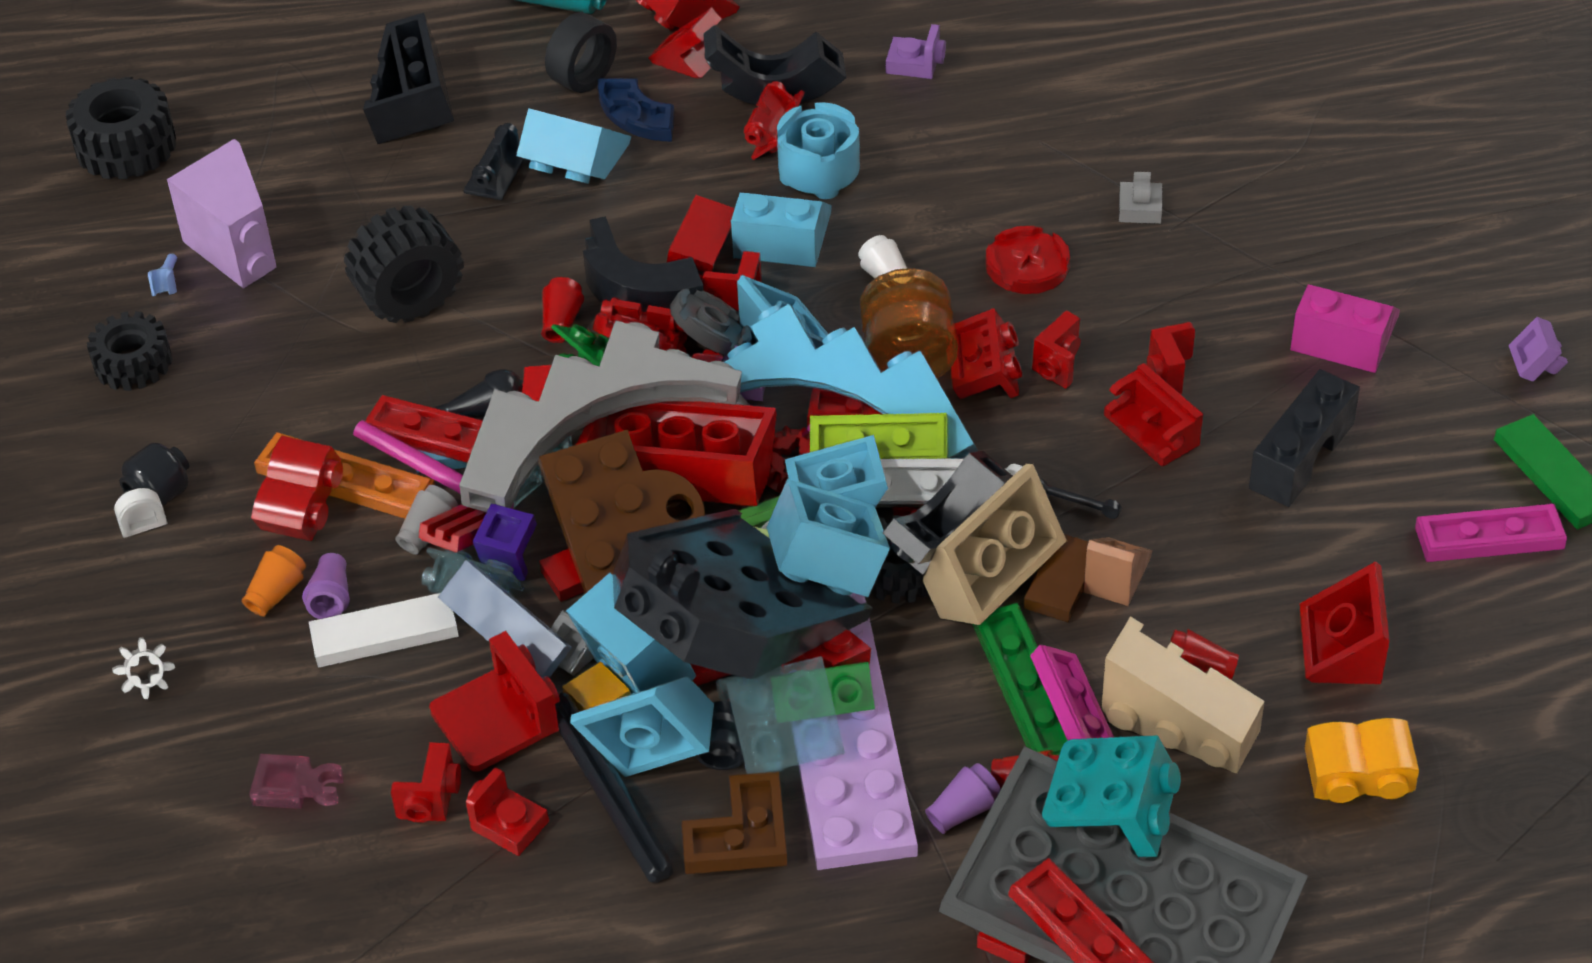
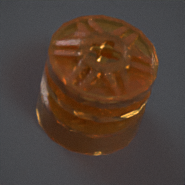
[860,268,958,379]

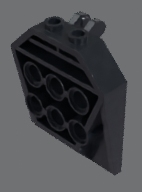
[613,509,873,680]

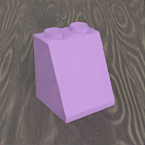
[167,139,277,289]

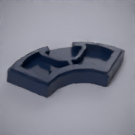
[598,79,675,142]

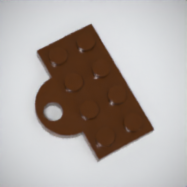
[538,430,705,594]

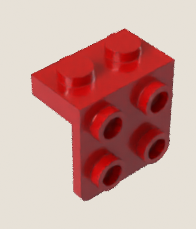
[429,631,560,772]

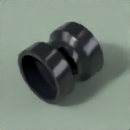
[696,701,749,770]

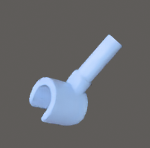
[148,254,177,296]

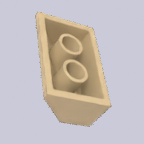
[922,464,1067,625]

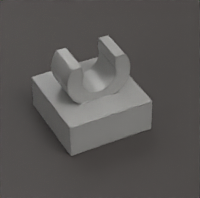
[1119,172,1162,224]

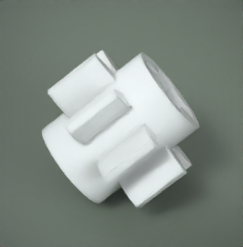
[112,637,175,699]

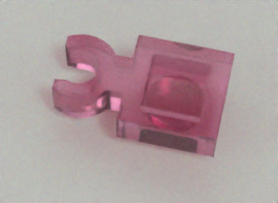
[249,754,344,809]

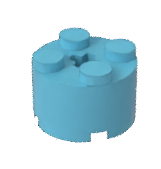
[777,102,860,199]

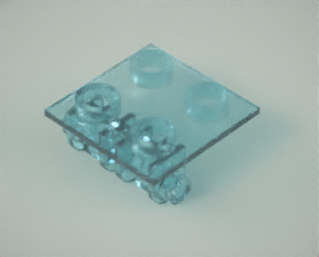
[726,656,845,774]

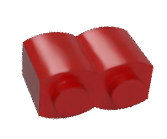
[251,436,343,541]

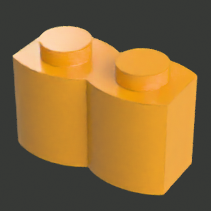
[1305,718,1419,803]

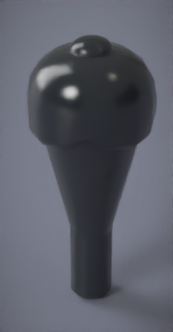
[433,369,523,418]

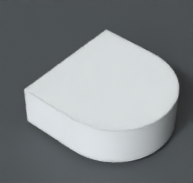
[114,488,168,538]

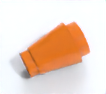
[242,545,306,617]

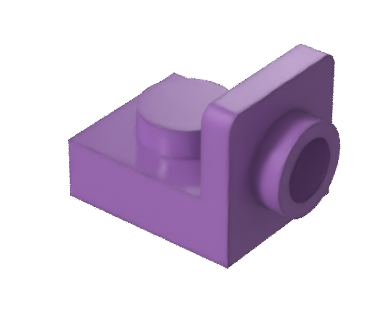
[886,24,946,79]

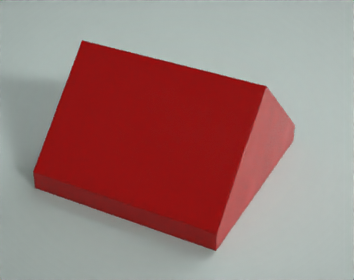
[1299,561,1390,684]

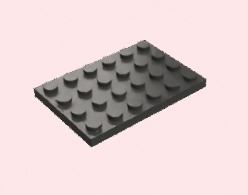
[939,746,1308,963]

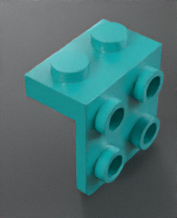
[1042,735,1181,857]

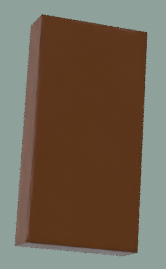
[1024,534,1089,622]

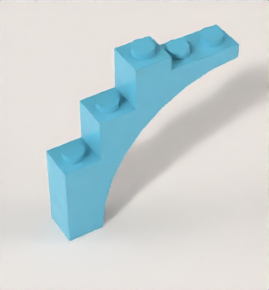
[724,304,978,459]

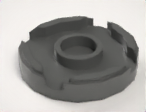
[670,289,752,355]

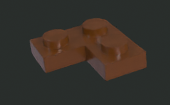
[682,771,787,874]

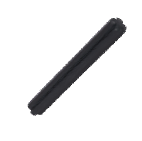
[555,692,673,883]

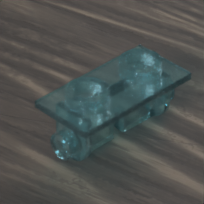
[422,547,525,597]

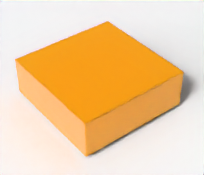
[562,661,631,711]

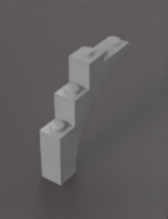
[459,321,742,512]

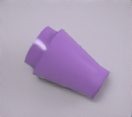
[302,553,350,619]
[925,763,1001,834]

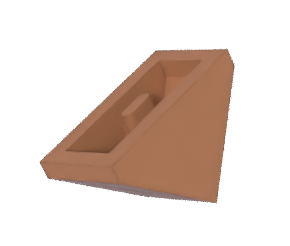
[1084,537,1153,606]

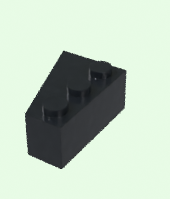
[363,12,454,144]

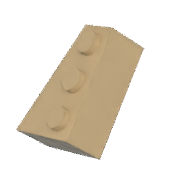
[1101,616,1265,774]

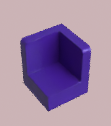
[473,503,537,581]

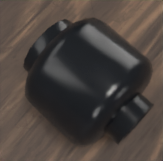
[119,442,190,506]

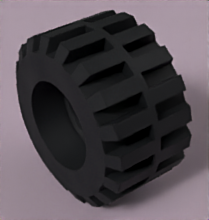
[65,77,177,179]
[344,206,464,323]

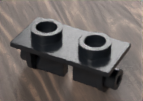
[463,123,525,200]

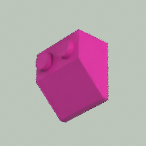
[1290,284,1400,373]

